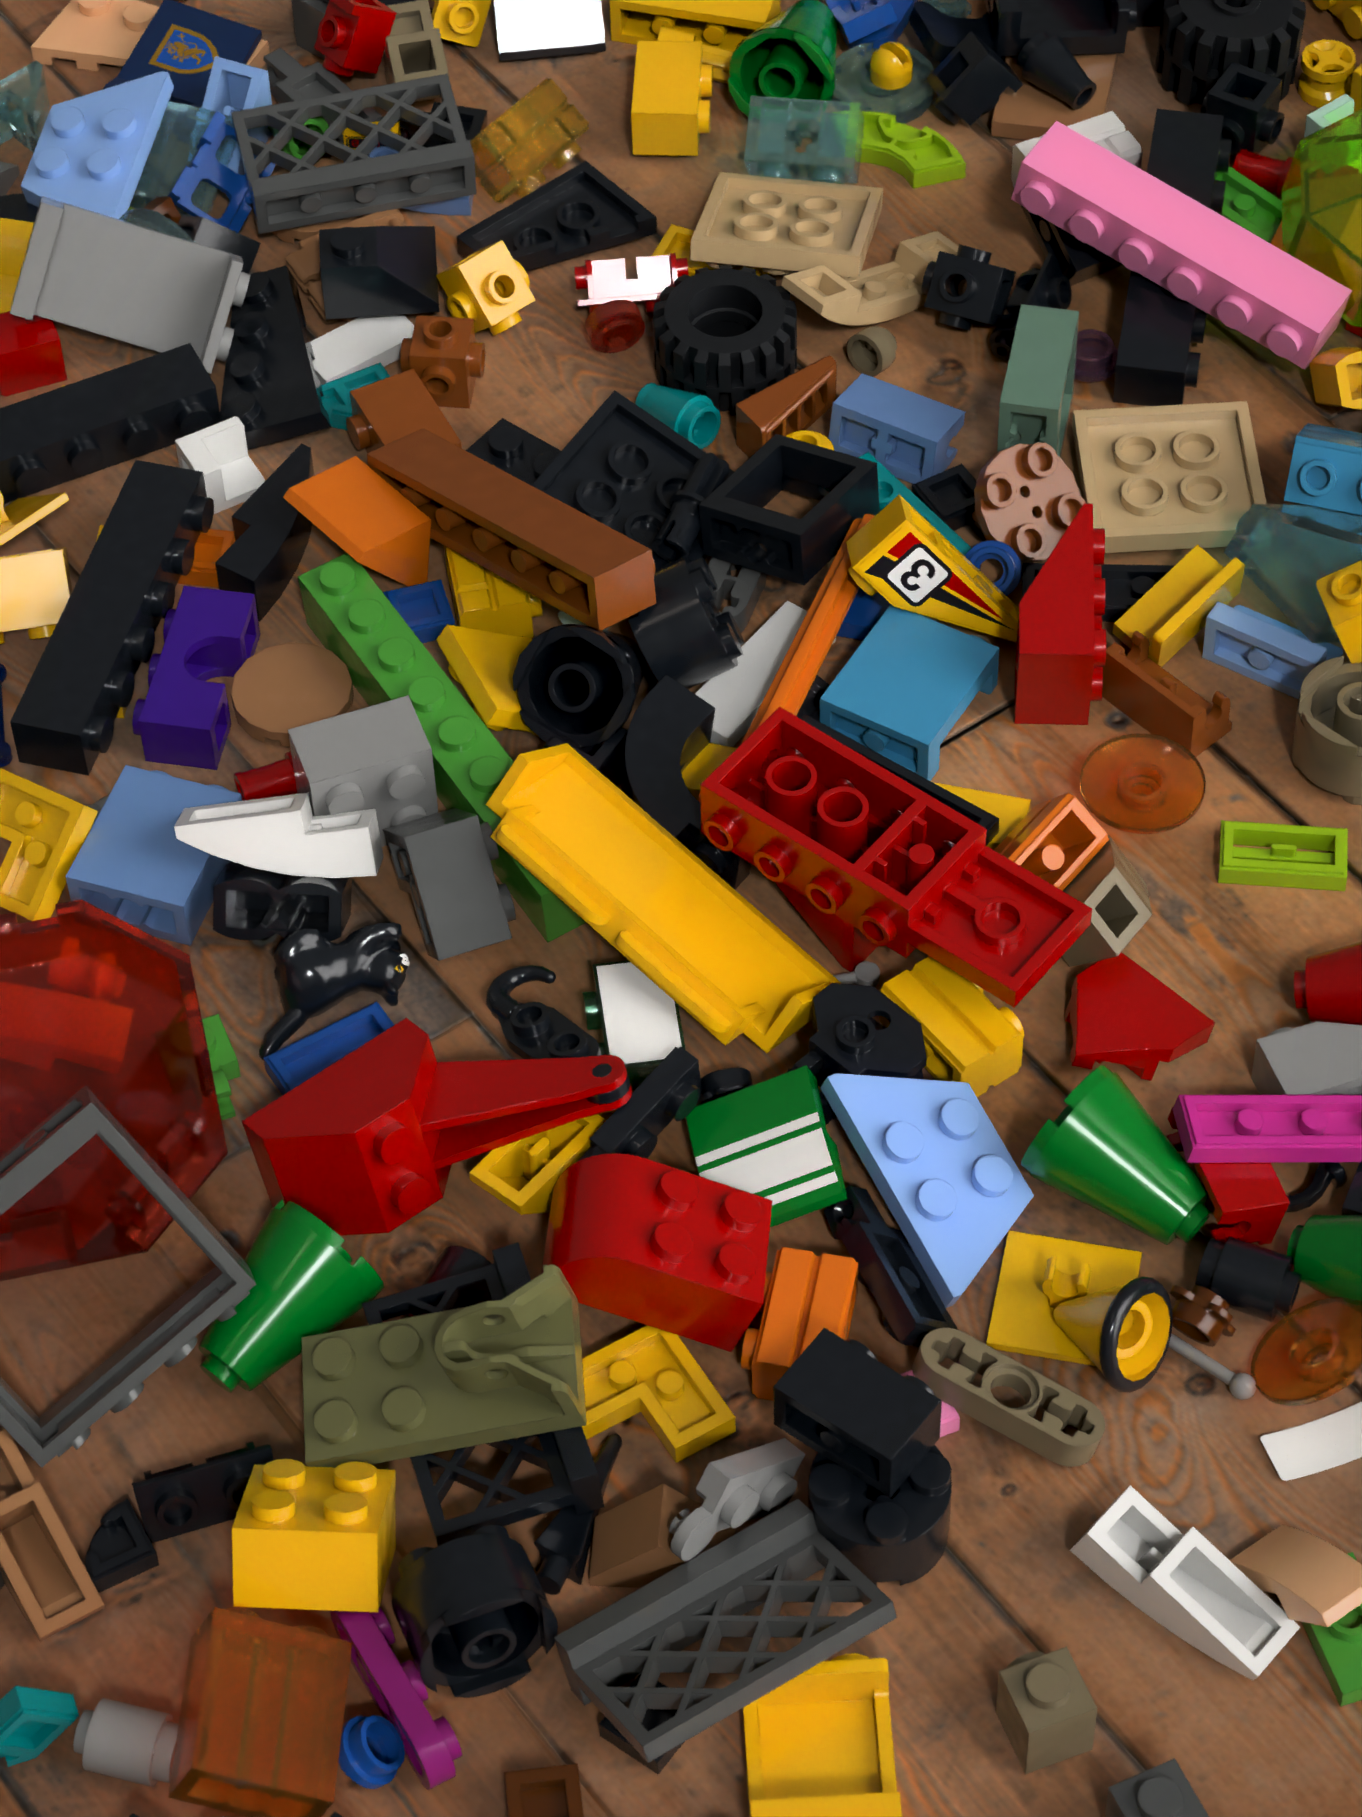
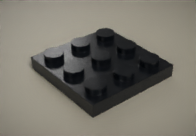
[531,390,734,569]

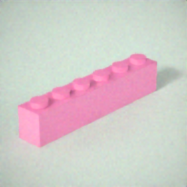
[1011,121,1352,370]

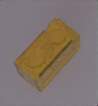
[470,78,589,204]

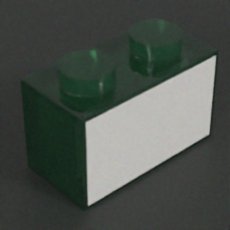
[582,960,686,1093]

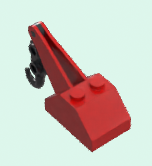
[242,965,632,1236]

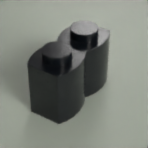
[213,862,352,942]

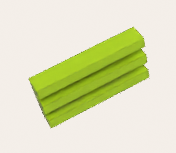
[1218,820,1348,891]

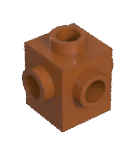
[400,315,485,409]

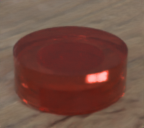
[585,300,645,353]

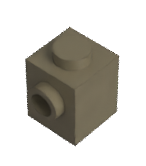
[996,1647,1097,1774]

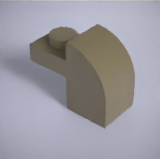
[383,0,450,102]

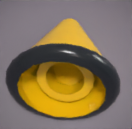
[1053,1277,1173,1393]

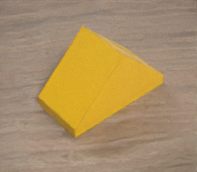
[469,1114,606,1215]

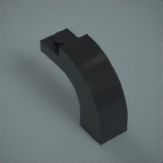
[621,675,751,890]

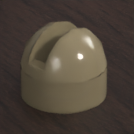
[847,326,897,377]

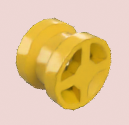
[1298,39,1356,108]

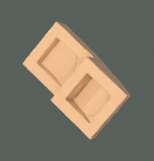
[1230,1525,1362,1627]

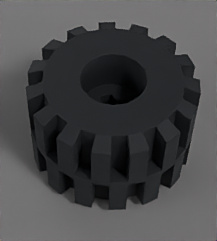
[1156,0,1306,106]

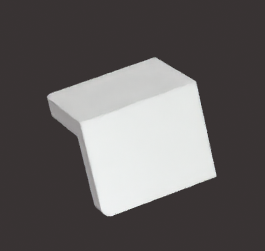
[175,416,266,514]

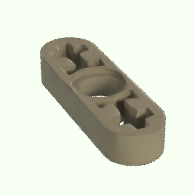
[913,1328,1105,1467]

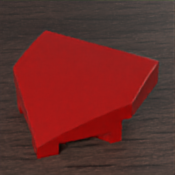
[1064,952,1215,1081]

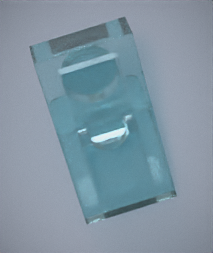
[0,60,50,153]

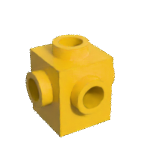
[436,240,535,336]

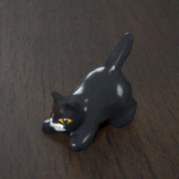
[259,923,410,1061]

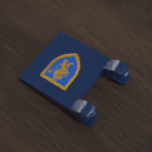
[103,0,262,147]

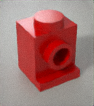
[314,0,397,77]

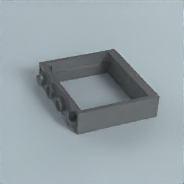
[0,1085,256,1468]

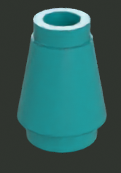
[635,383,721,449]

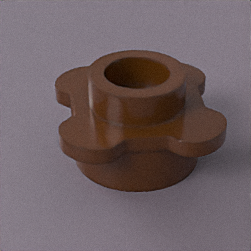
[1170,1285,1236,1347]

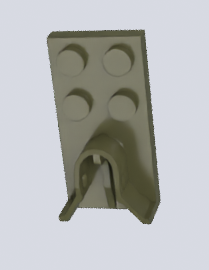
[302,1265,587,1467]

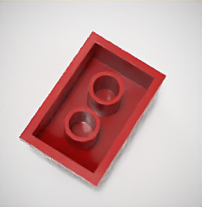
[541,1153,772,1352]

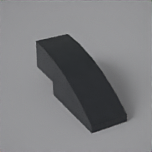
[215,443,314,622]

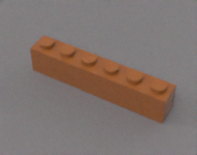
[367,428,656,631]

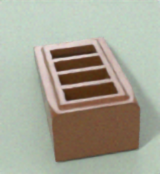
[736,355,837,458]

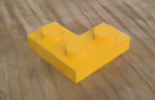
[0,768,98,927]
[582,1325,736,1463]

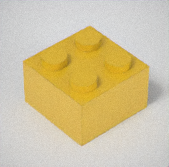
[232,1459,396,1613]

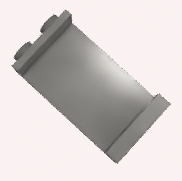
[10,196,250,373]

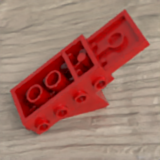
[699,706,1092,1008]

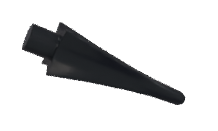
[534,1434,622,1595]

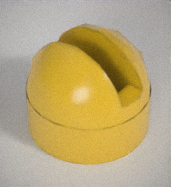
[870,41,913,90]

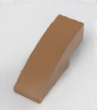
[0,1429,105,1642]

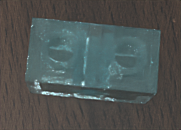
[744,96,864,184]

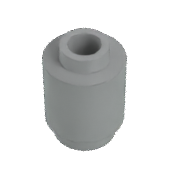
[73,1698,189,1787]

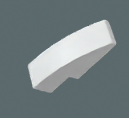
[174,792,384,878]
[1070,1485,1300,1680]

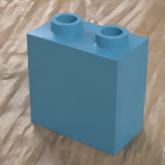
[1283,423,1362,515]

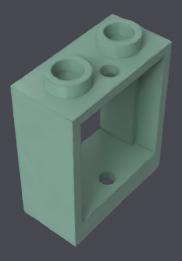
[997,304,1079,458]

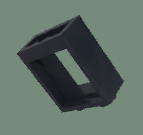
[699,434,880,585]

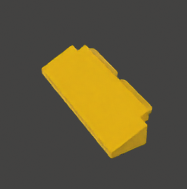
[486,743,842,1054]

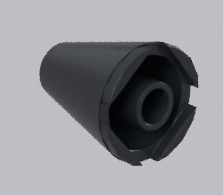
[513,624,646,749]

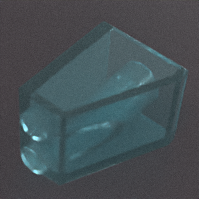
[1224,504,1362,643]

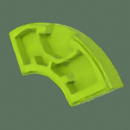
[829,111,966,189]

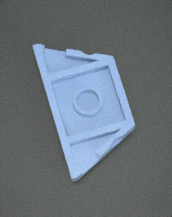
[20,71,174,221]
[820,1073,1034,1308]

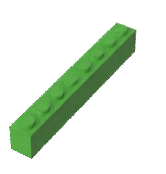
[298,553,586,943]

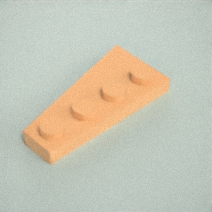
[31,0,270,71]

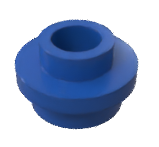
[965,540,1022,596]
[336,1715,405,1789]

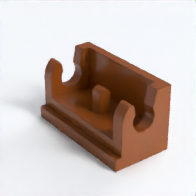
[1102,631,1232,762]

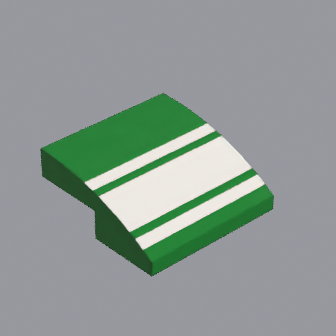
[686,1065,847,1227]

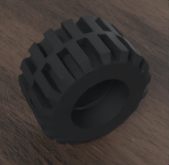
[653,265,797,415]

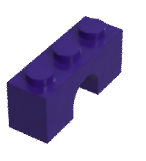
[132,586,260,770]

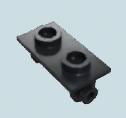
[989,253,1072,360]
[132,1441,274,1543]

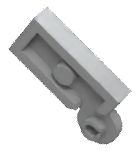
[669,1438,805,1561]

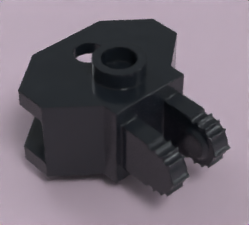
[783,983,926,1125]

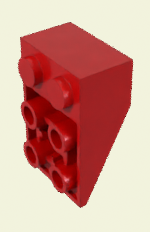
[1014,503,1106,725]

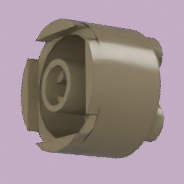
[1292,656,1362,805]

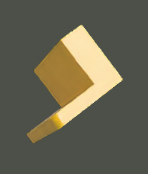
[1113,544,1245,667]

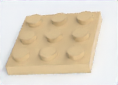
[690,172,883,279]
[1072,401,1271,553]

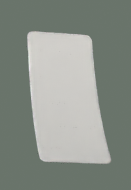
[1260,1401,1362,1481]

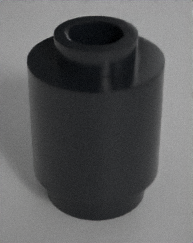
[1195,1237,1302,1322]

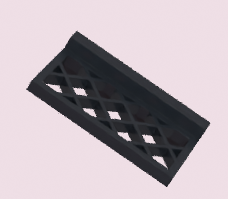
[362,1242,604,1546]

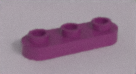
[330,1607,462,1790]

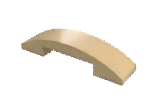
[781,231,958,326]

